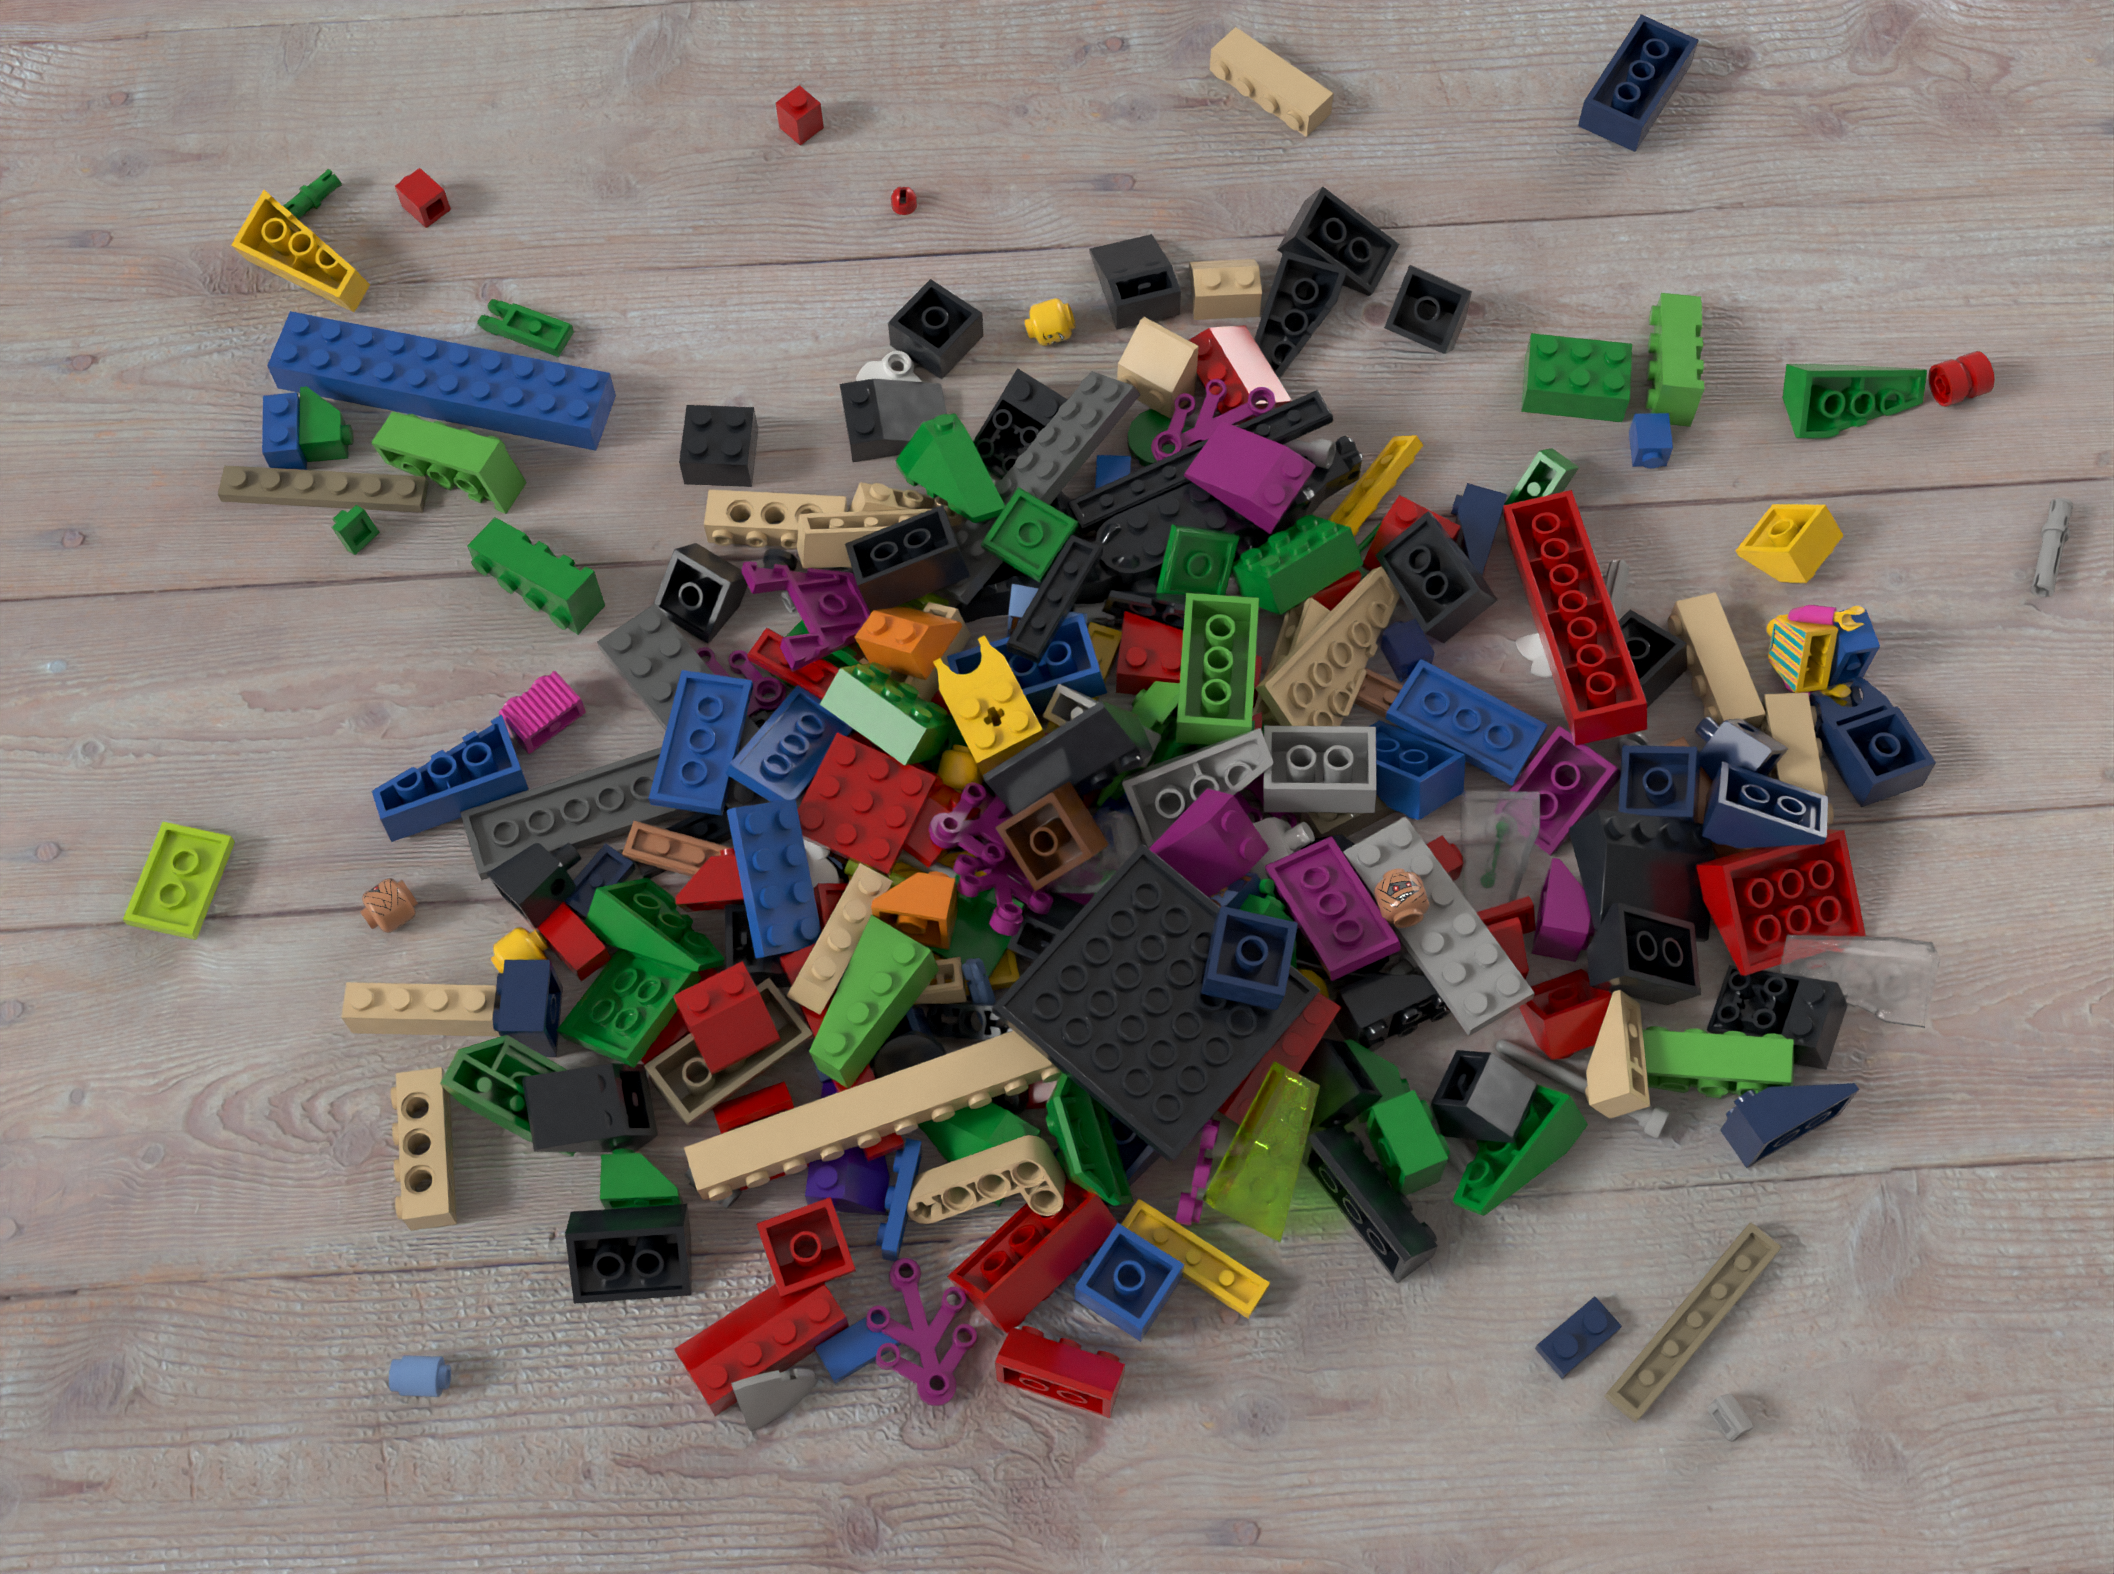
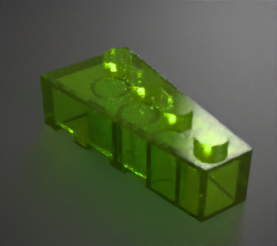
[1202,1061,1320,1243]

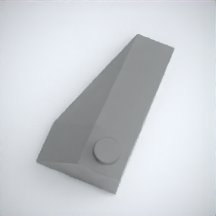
[1122,728,1274,849]

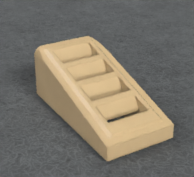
[915,957,967,1004]

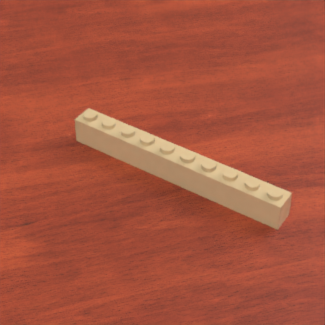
[684,1031,1062,1201]

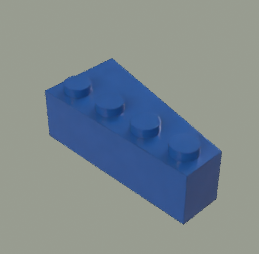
[371,714,529,842]

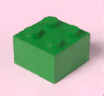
[1365,1090,1450,1196]

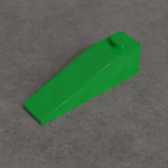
[895,413,1005,523]
[584,878,725,972]

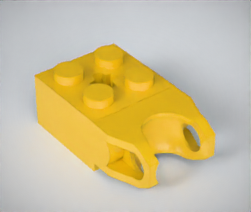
[933,635,1045,775]

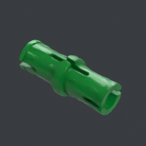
[283,168,342,220]

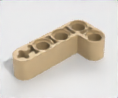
[907,1135,1066,1224]

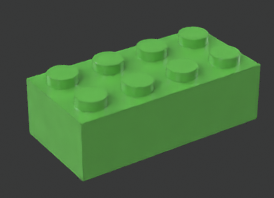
[1176,593,1259,745]

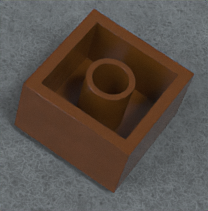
[995,781,1109,891]

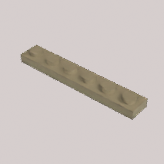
[217,465,429,513]
[1604,1222,1782,1424]

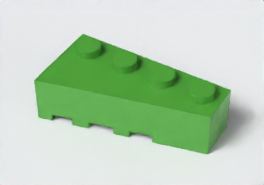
[1645,293,1704,427]
[371,411,527,514]
[809,915,939,1089]
[1642,1026,1795,1099]

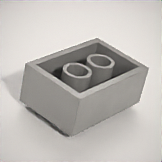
[1263,726,1376,813]

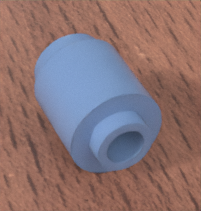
[389,1355,451,1397]

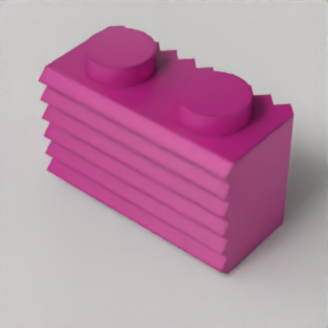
[499,671,586,754]

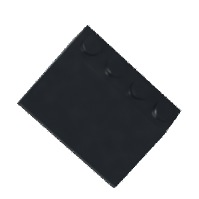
[1568,809,1715,942]

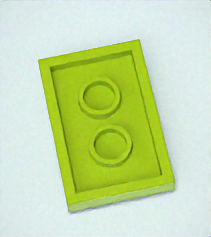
[123,821,235,940]

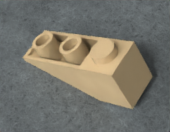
[848,482,962,526]

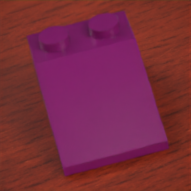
[1183,421,1316,534]
[1493,726,1621,856]
[1149,788,1270,898]

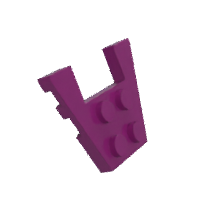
[741,561,870,671]

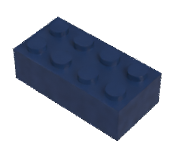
[1578,14,1699,152]

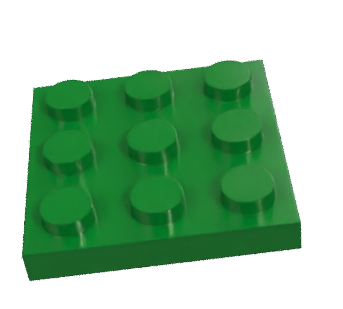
[556,948,702,1067]

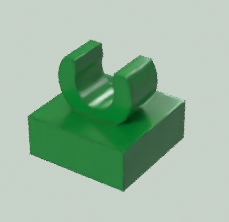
[331,505,380,555]

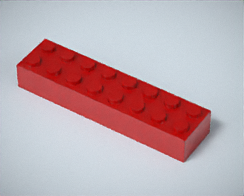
[1503,490,1648,746]

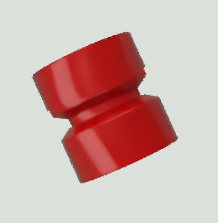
[1928,351,1995,407]

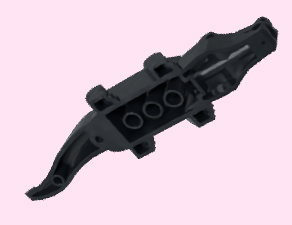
[955,436,1363,624]

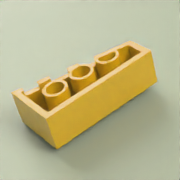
[231,190,370,312]

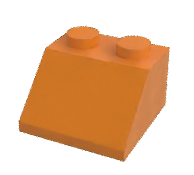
[855,606,963,680]
[871,871,958,950]

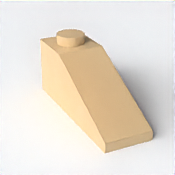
[1585,990,1650,1119]

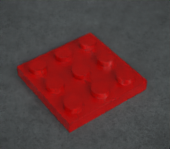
[798,733,937,878]

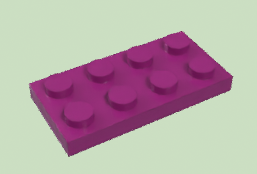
[1265,836,1401,981]

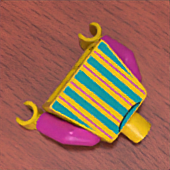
[1766,605,1865,706]

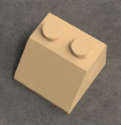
[1189,259,1262,320]
[1117,317,1199,418]

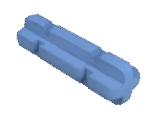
[962,958,998,1025]

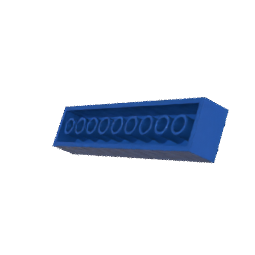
[267,311,616,451]

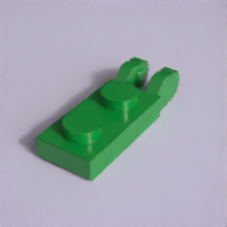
[477,299,574,357]

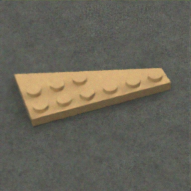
[1256,566,1400,726]

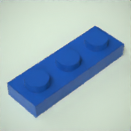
[876,1138,923,1262]

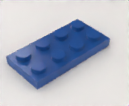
[1385,659,1548,786]
[649,670,753,816]
[725,685,855,802]
[727,799,822,958]

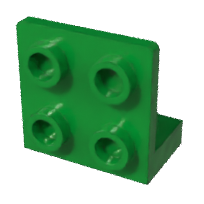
[925,874,1024,978]

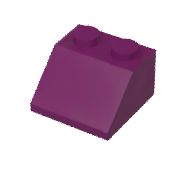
[1531,858,1595,962]

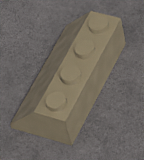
[644,978,813,1126]

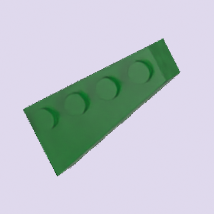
[467,517,605,635]

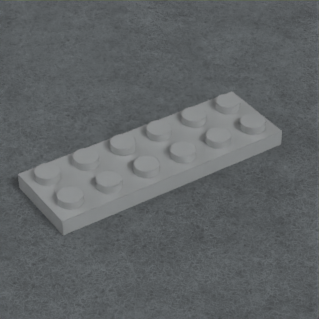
[1343,816,1534,1036]

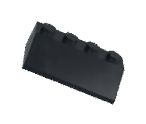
[983,701,1154,815]
[1302,1124,1438,1283]

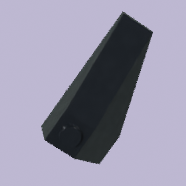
[1254,251,1348,379]

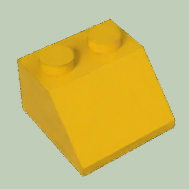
[1735,504,1844,583]

